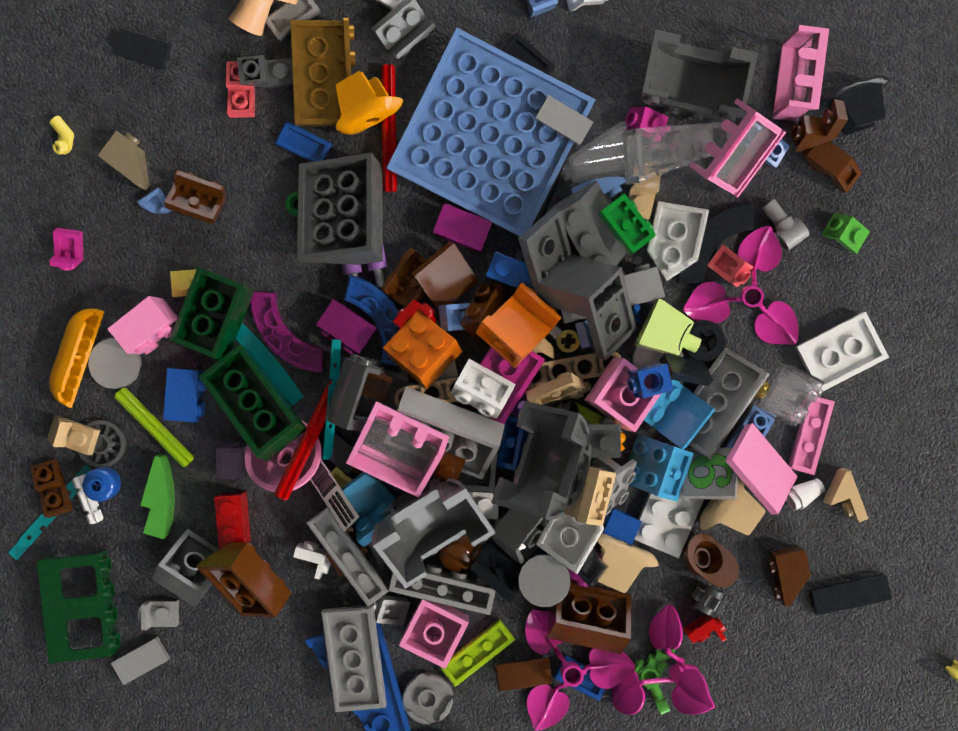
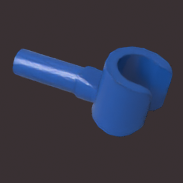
[632,304,641,323]

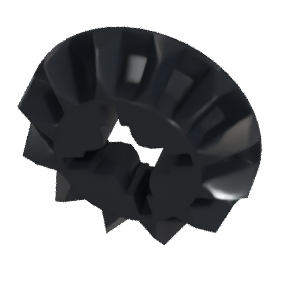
[685,320,725,361]

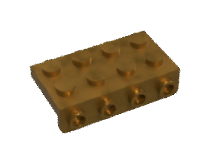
[291,17,355,126]

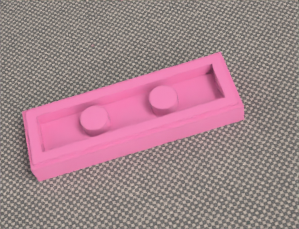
[788,394,835,475]

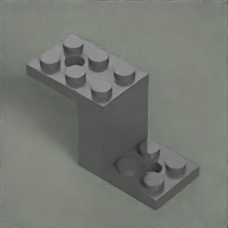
[518,209,637,361]

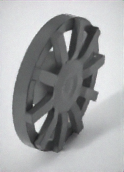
[78,420,127,468]

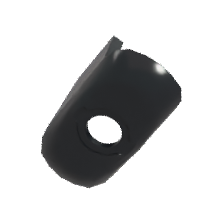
[819,75,891,136]

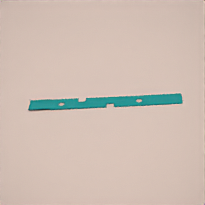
[323,340,341,460]
[8,464,93,560]

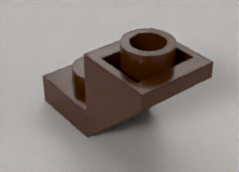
[791,99,848,152]
[803,141,862,193]

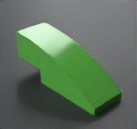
[140,454,175,539]

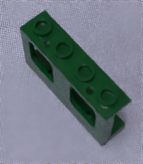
[37,550,121,664]

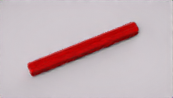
[381,64,397,193]
[274,381,332,501]

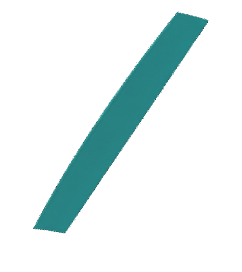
[236,323,304,406]

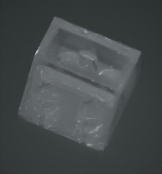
[757,364,824,427]

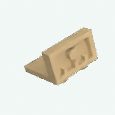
[563,466,616,526]

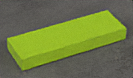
[440,618,515,687]

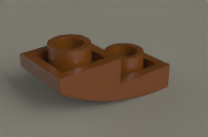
[31,459,73,518]
[495,657,552,691]

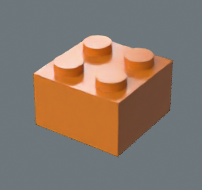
[383,310,462,390]

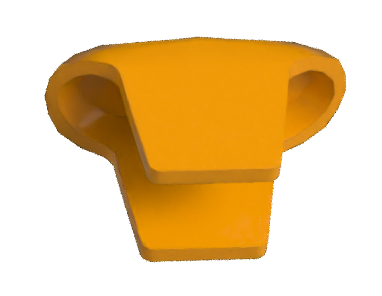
[335,71,403,135]

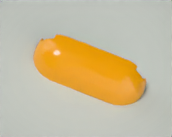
[49,308,105,408]

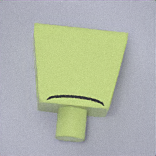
[634,299,701,356]

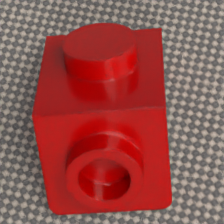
[393,299,438,331]

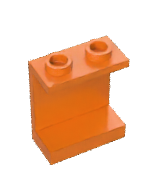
[476,283,561,368]

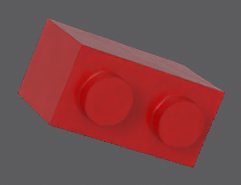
[214,491,251,549]

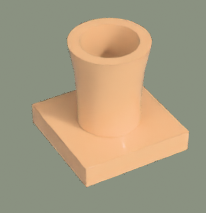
[229,0,298,36]

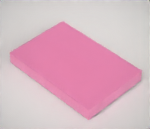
[725,423,798,515]

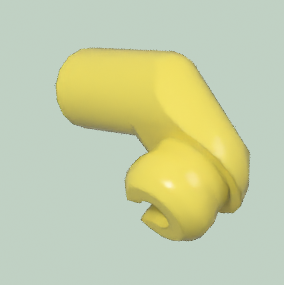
[49,116,74,155]

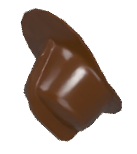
[682,533,739,588]
[434,534,482,571]

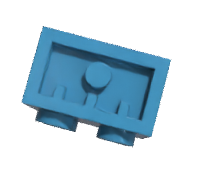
[644,380,715,450]
[628,434,694,502]
[341,472,398,547]

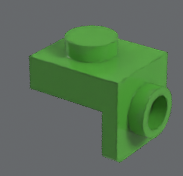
[822,213,870,254]

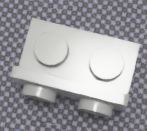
[451,359,516,419]

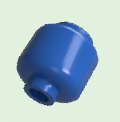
[82,467,121,502]

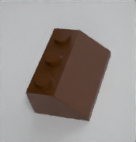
[196,542,292,618]
[547,581,631,654]

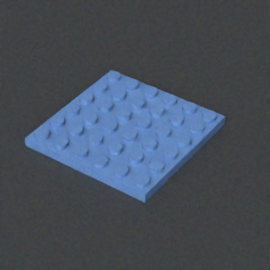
[387,28,596,237]

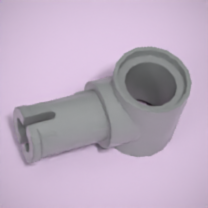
[762,199,809,251]

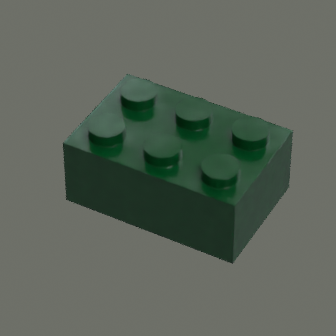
[169,267,255,360]

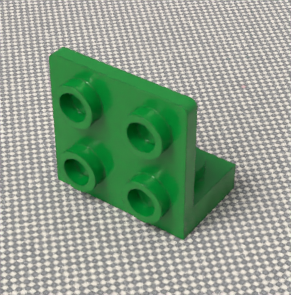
[598,193,657,256]

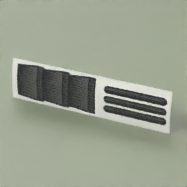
[310,459,359,532]

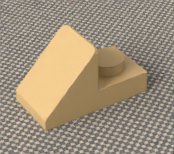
[628,164,661,220]
[47,415,100,455]
[823,468,868,522]

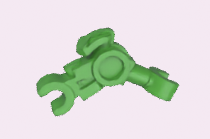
[634,648,675,715]

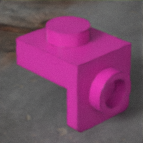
[623,106,669,142]
[49,228,84,270]

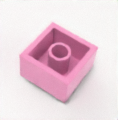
[108,296,178,355]
[585,358,661,432]
[399,599,469,669]

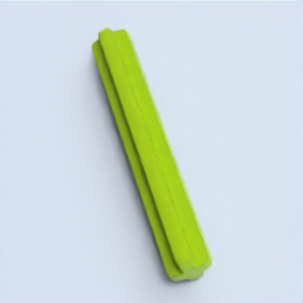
[114,388,194,467]

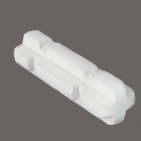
[72,474,103,524]

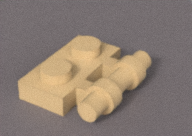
[525,373,592,407]

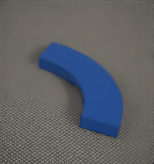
[344,274,399,367]

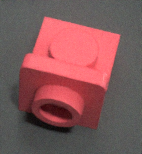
[707,245,753,287]

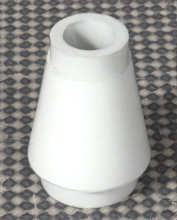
[786,478,825,511]

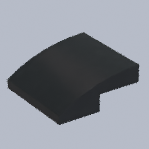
[470,537,522,602]

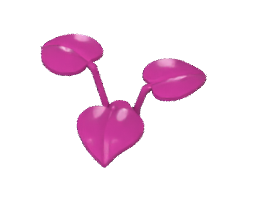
[683,226,799,345]
[612,604,715,715]
[525,609,635,731]

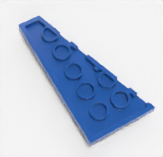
[305,623,411,731]

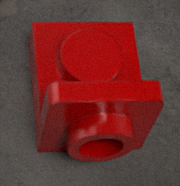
[683,614,727,644]

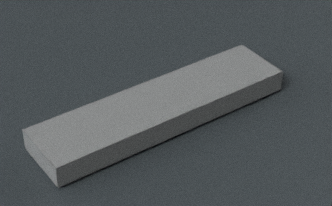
[307,507,389,606]

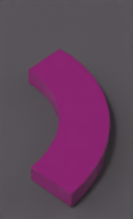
[250,292,324,373]

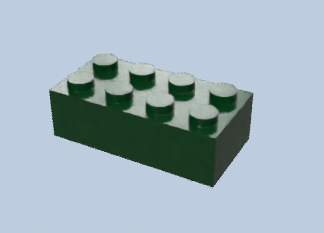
[199,344,307,461]

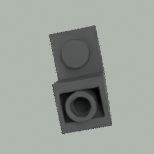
[237,55,293,88]

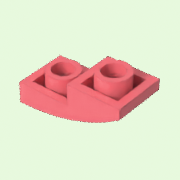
[226,61,255,118]

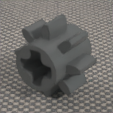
[692,584,726,616]

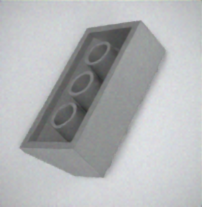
[384,387,505,479]

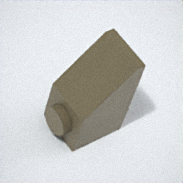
[98,131,150,191]

